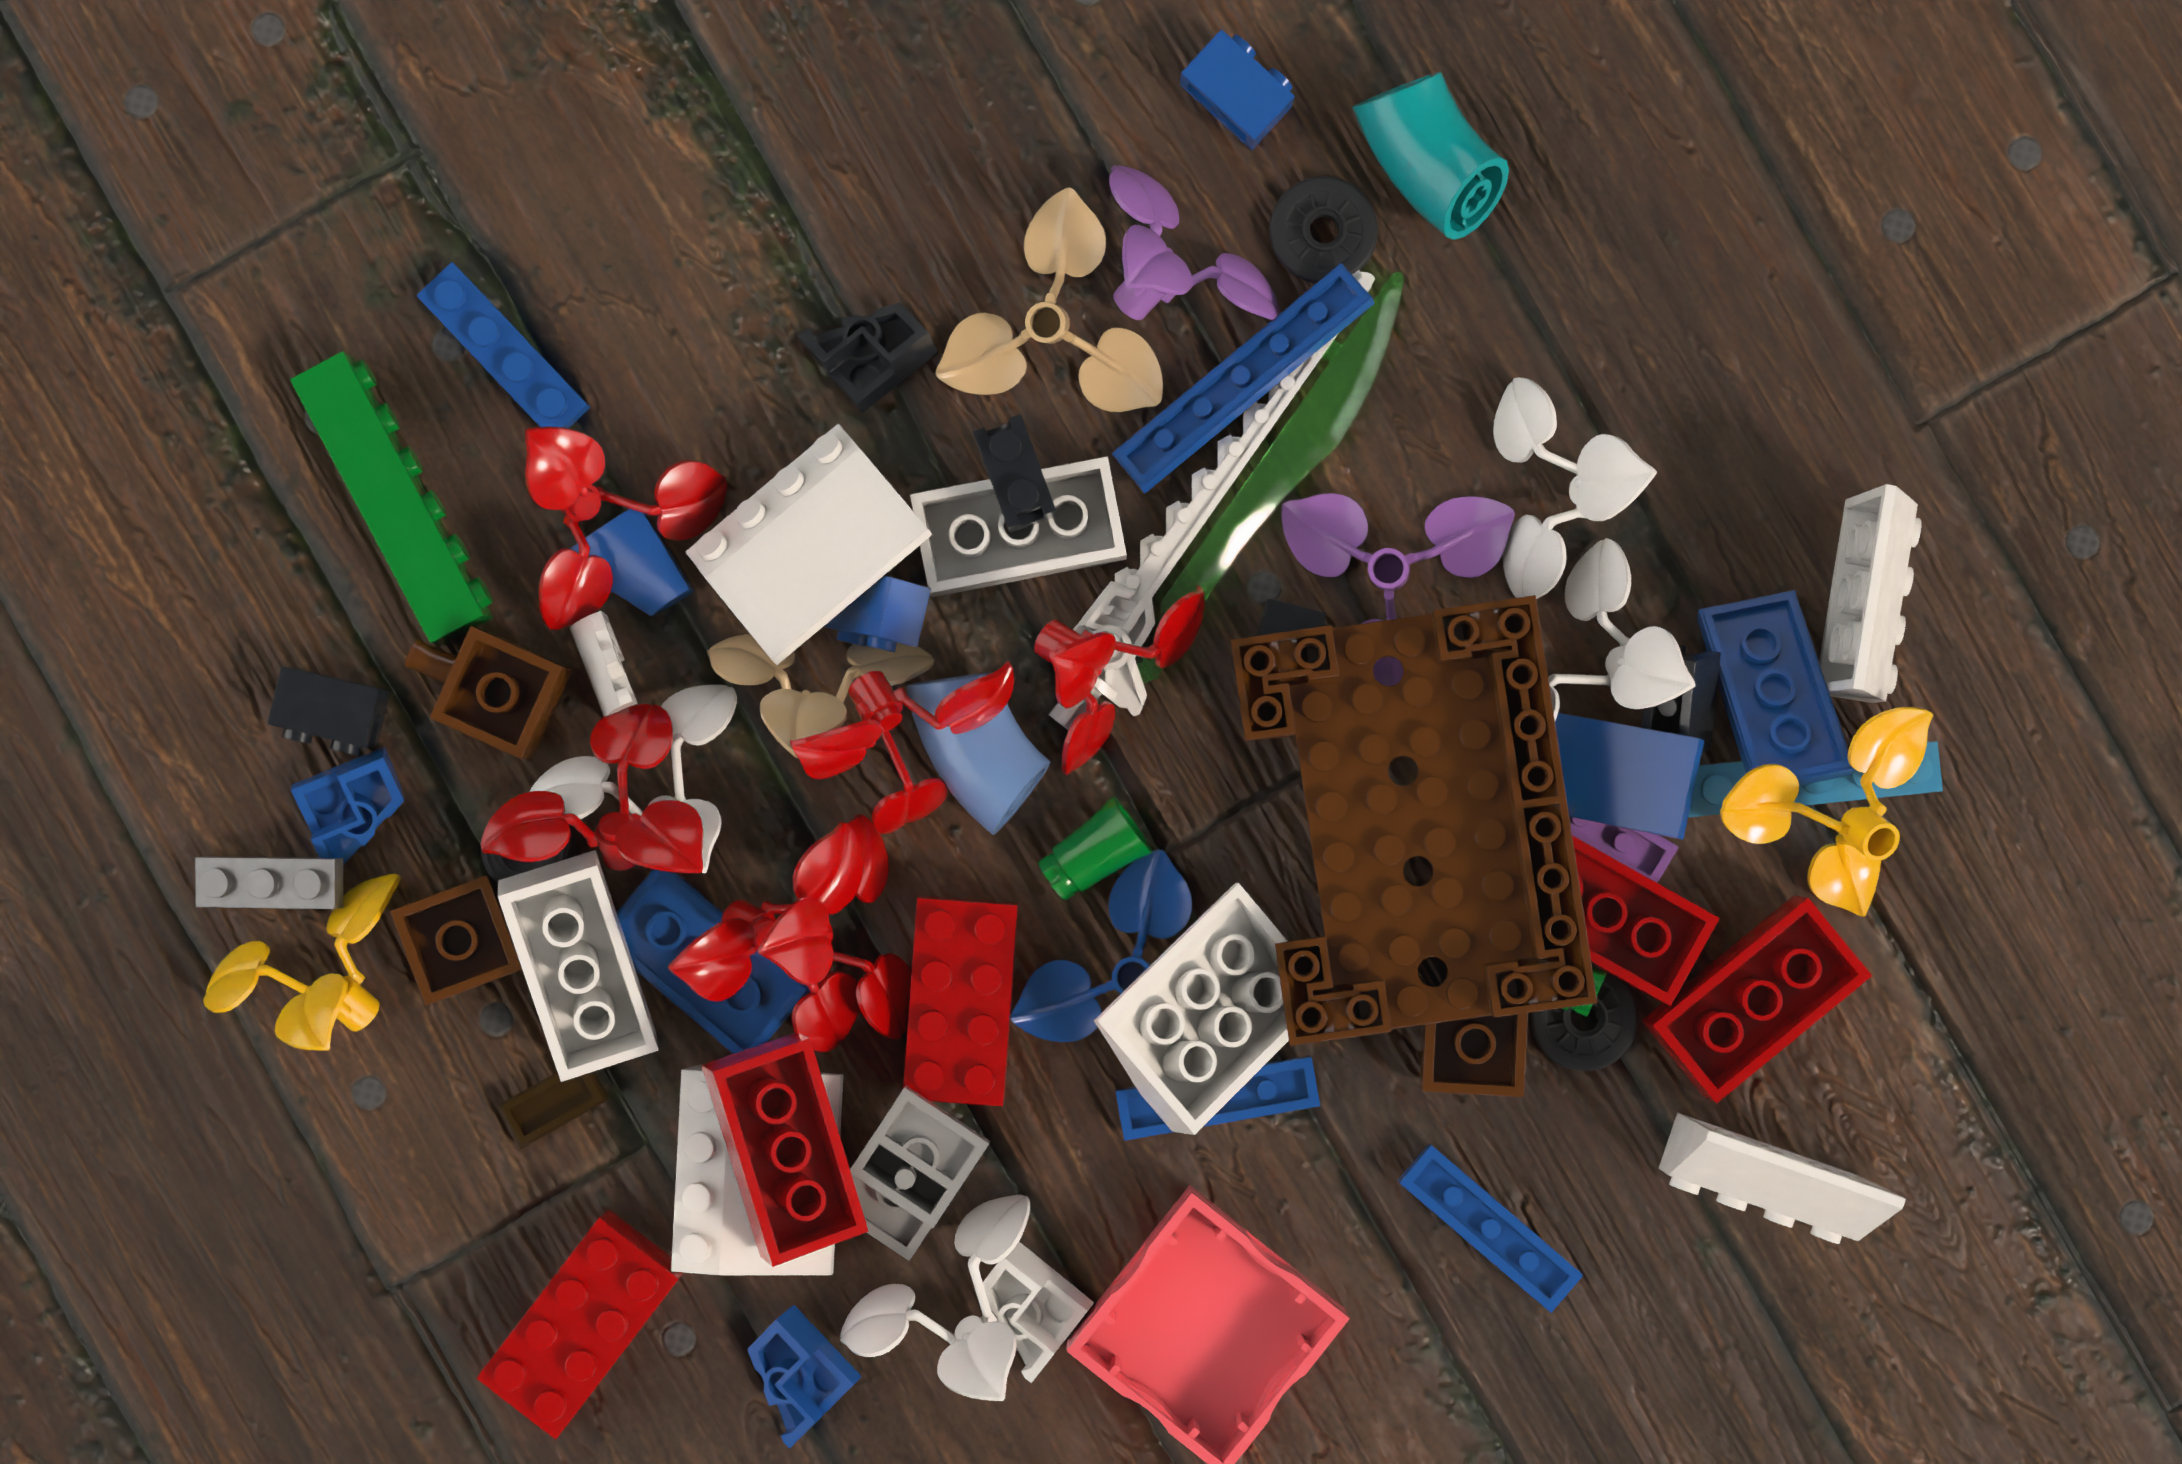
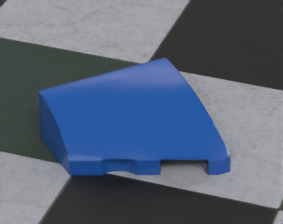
[291,747,404,866]

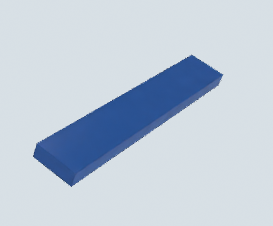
[1111,263,1375,494]

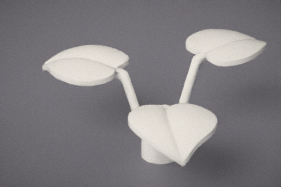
[1493,377,1657,599]
[1548,538,1696,721]
[529,685,737,873]
[840,1195,1030,1401]

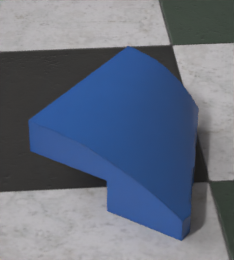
[570,509,695,617]
[747,1305,862,1449]

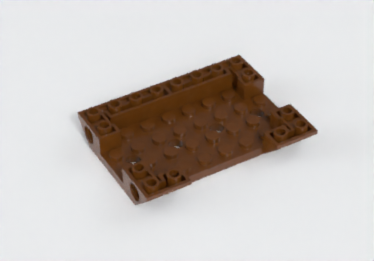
[1231,595,1597,1046]

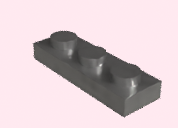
[195,856,343,909]

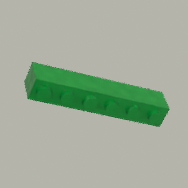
[290,351,493,646]

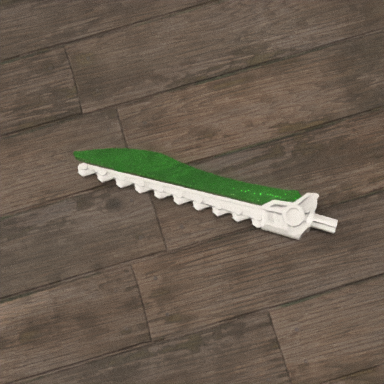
[1048,270,1404,730]

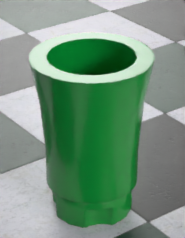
[1038,796,1153,900]

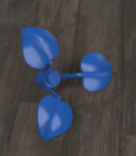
[1011,849,1192,1042]

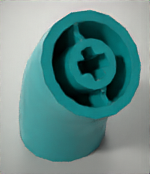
[1352,72,1509,240]

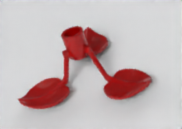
[525,427,727,630]
[1034,585,1205,776]
[790,660,1014,834]
[481,703,704,873]
[757,813,911,1039]
[668,821,863,1052]

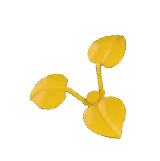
[1720,707,1933,917]
[203,874,403,1051]

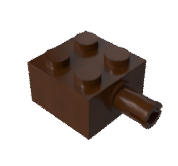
[405,626,573,759]
[390,875,522,1006]
[1419,1013,1528,1097]

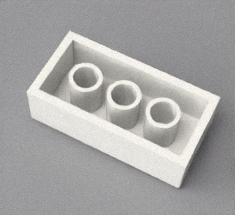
[910,456,1127,597]
[497,850,658,1082]

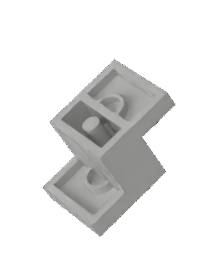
[850,1086,990,1261]

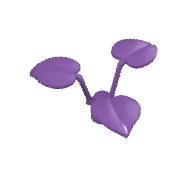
[1109,165,1280,320]
[1282,493,1515,686]

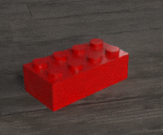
[1572,835,1720,1006]
[1641,895,1872,1104]
[903,896,1019,1106]
[701,1033,869,1267]
[476,1209,684,1440]

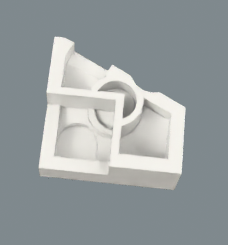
[570,611,638,716]
[983,1242,1094,1383]

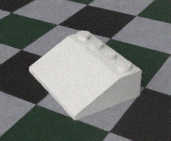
[686,424,933,665]
[1819,484,1921,703]
[1094,883,1289,1135]
[671,1064,843,1275]
[1658,1112,1906,1244]

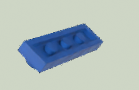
[416,262,591,428]
[1115,1055,1320,1141]
[1397,1143,1583,1313]

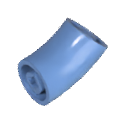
[906,672,1051,835]

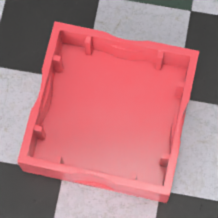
[1066,1185,1350,1464]

